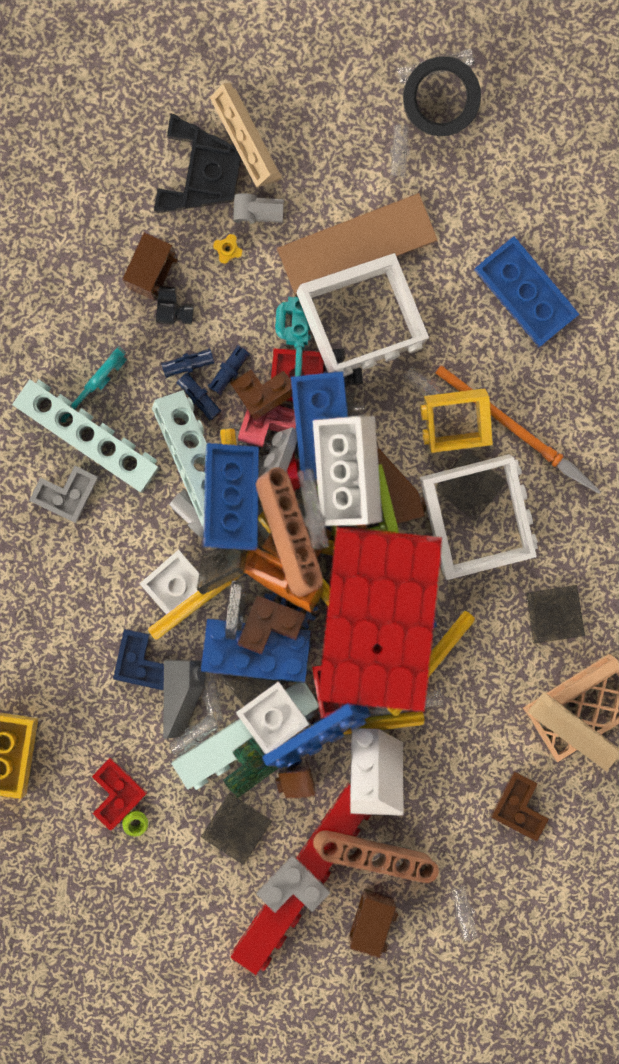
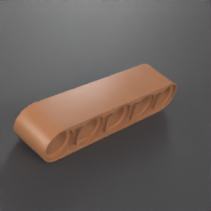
[256,467,323,596]
[313,831,439,883]

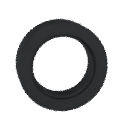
[403,56,481,136]

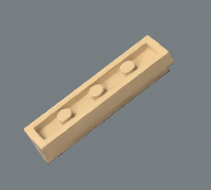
[210,83,282,188]
[528,692,619,772]

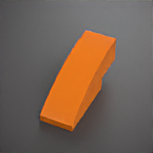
[240,548,324,613]

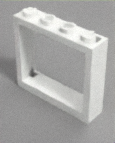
[296,253,429,377]
[419,454,538,580]

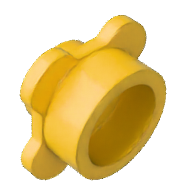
[213,234,242,264]

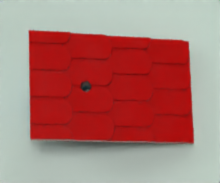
[318,526,442,712]

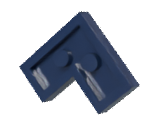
[113,629,164,690]

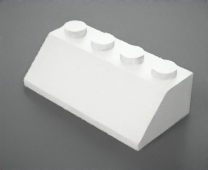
[313,416,382,526]

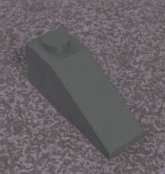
[163,660,206,739]

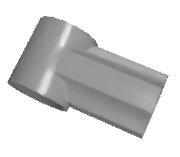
[233,193,284,224]
[169,489,203,540]

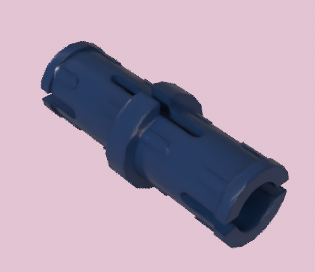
[208,345,250,396]
[161,348,215,378]
[176,372,222,421]

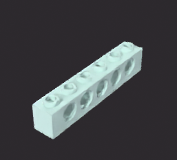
[12,379,159,493]
[152,390,207,527]

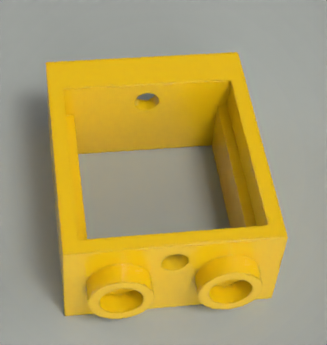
[420,388,493,453]

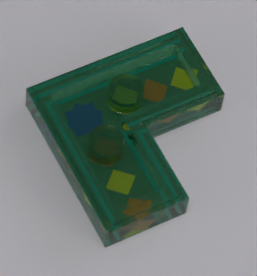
[223,737,278,798]

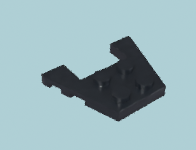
[154,114,241,214]

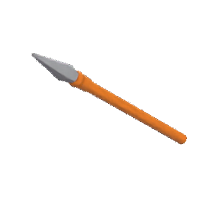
[435,365,601,493]

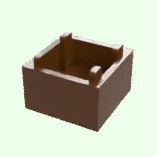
[122,232,178,301]
[348,889,399,959]

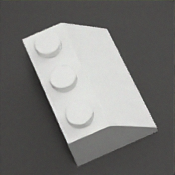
[350,728,403,815]

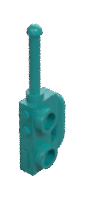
[275,297,311,376]
[60,346,127,423]

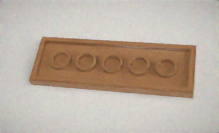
[277,193,438,297]

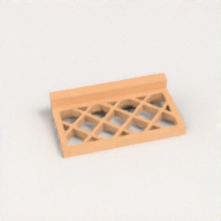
[523,654,619,762]

